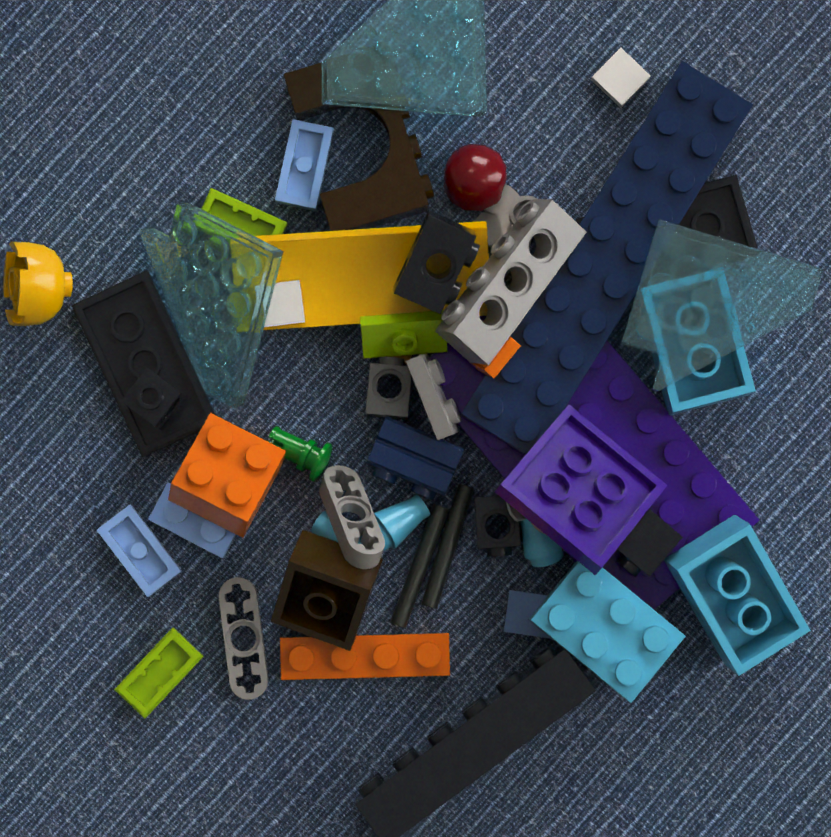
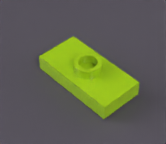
[193,188,288,245]
[360,310,447,359]
[114,627,204,719]

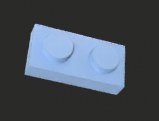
[275,119,334,211]
[148,482,236,559]
[97,504,183,597]

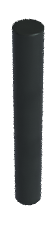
[421,484,474,609]
[390,504,449,628]

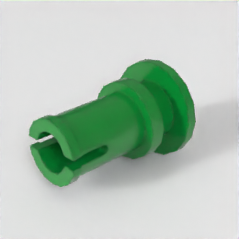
[268,426,333,482]

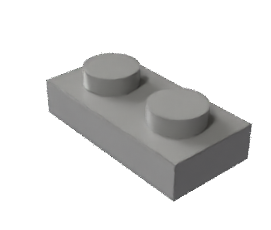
[406,353,461,440]

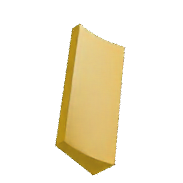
[233,221,489,332]

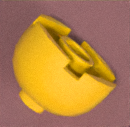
[3,242,73,326]

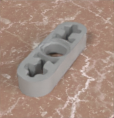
[319,465,385,569]
[219,577,269,700]

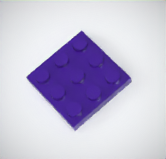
[495,404,667,575]

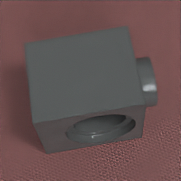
[365,357,412,420]

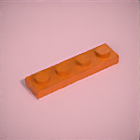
[280,633,450,680]

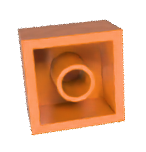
[168,413,286,538]

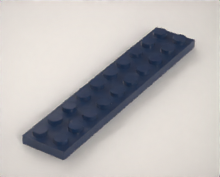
[461,61,753,455]

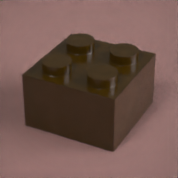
[271,530,383,651]

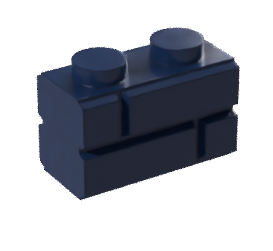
[367,416,464,501]

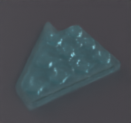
[321,0,487,117]
[140,202,283,408]
[621,219,823,392]

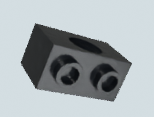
[393,210,480,314]

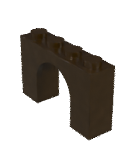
[284,45,434,231]

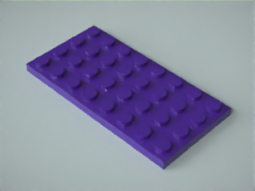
[430,316,760,610]

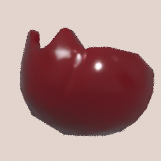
[443,144,507,211]

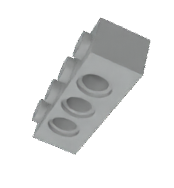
[435,199,587,365]

